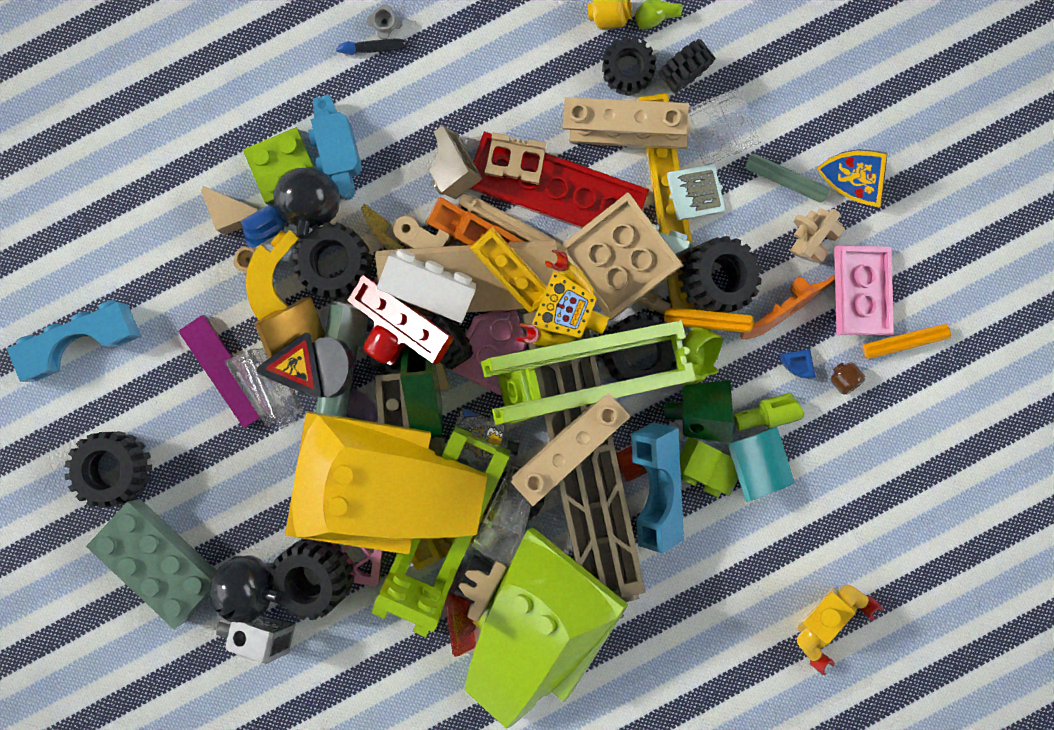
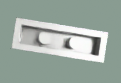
[376,249,476,323]

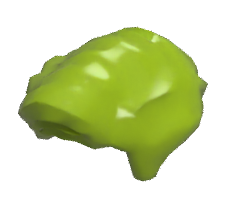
[677,327,724,385]

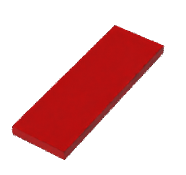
[470,131,649,229]

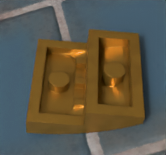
[254,297,325,359]

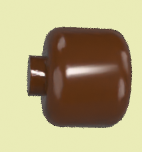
[831,362,865,395]

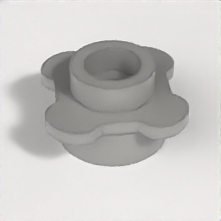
[367,4,402,39]

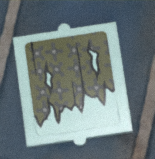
[667,164,726,221]

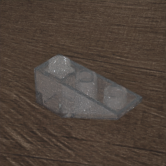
[472,463,531,566]

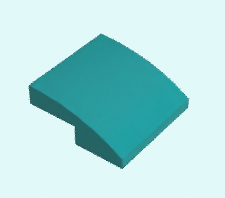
[728,427,795,502]

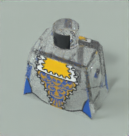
[456,407,520,466]

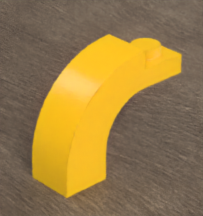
[246,230,299,320]

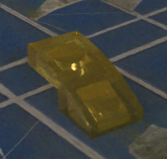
[361,204,405,250]

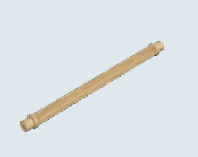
[459,193,671,315]

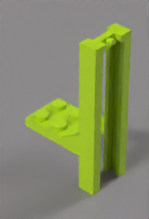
[481,320,696,425]
[371,426,511,637]

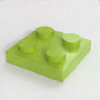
[243,127,315,205]

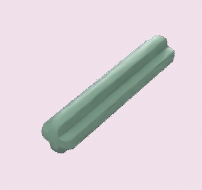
[745,154,830,203]

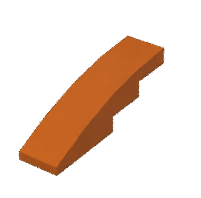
[425,197,524,245]

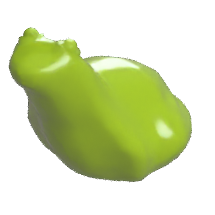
[635,0,683,30]

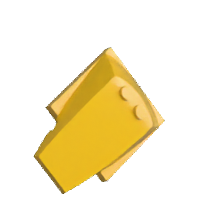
[285,411,487,554]

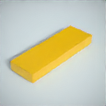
[470,227,547,313]

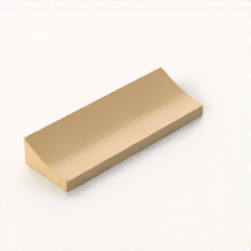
[375,240,558,315]

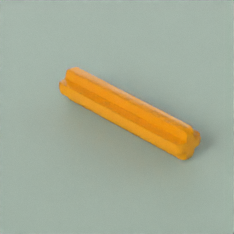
[664,308,754,333]
[862,324,951,359]

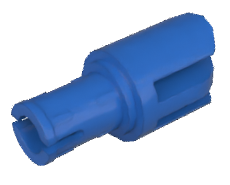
[241,205,287,248]

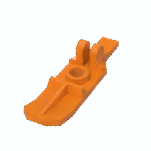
[740,274,835,340]

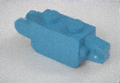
[308,95,362,201]

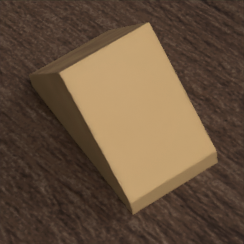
[201,186,259,235]

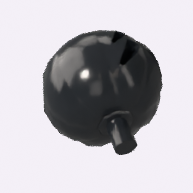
[273,168,340,239]
[210,555,282,623]

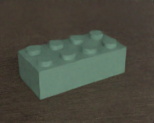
[86,499,217,629]

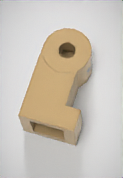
[393,216,452,249]

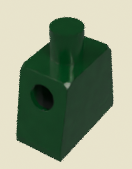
[665,380,733,443]

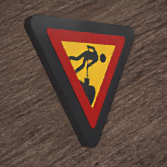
[256,333,321,398]

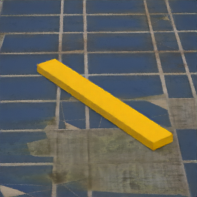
[638,93,695,310]

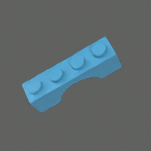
[7,300,141,382]
[631,422,684,554]

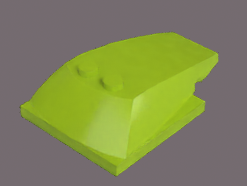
[465,527,629,729]

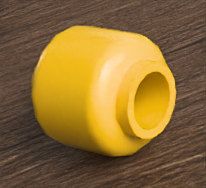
[588,0,632,30]

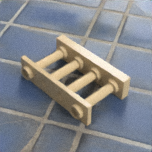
[562,97,690,150]
[511,392,631,506]

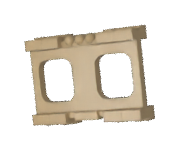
[485,132,546,185]

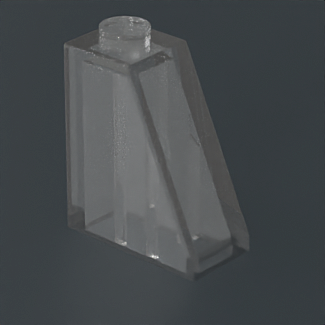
[225,348,304,428]

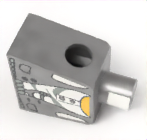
[216,616,296,664]

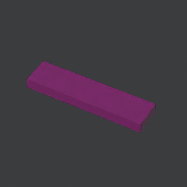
[178,315,270,428]

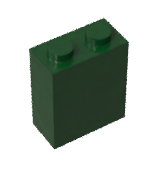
[400,346,443,439]

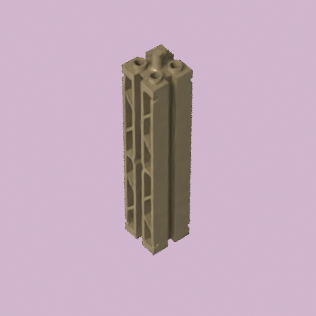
[523,311,646,619]

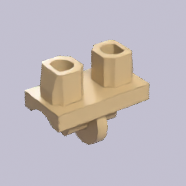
[790,208,845,263]

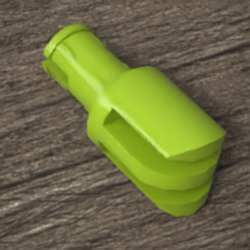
[733,393,804,431]

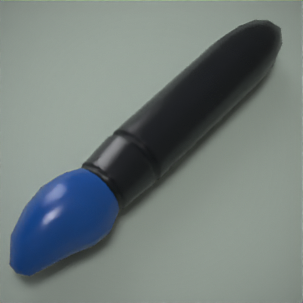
[336,38,408,55]

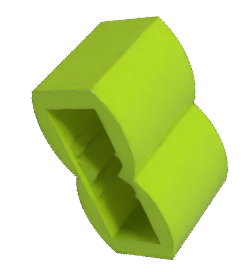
[680,438,738,498]

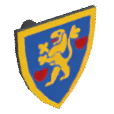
[816,149,888,207]

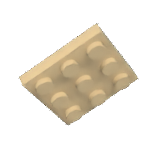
[557,193,684,320]

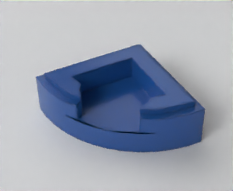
[779,349,816,379]

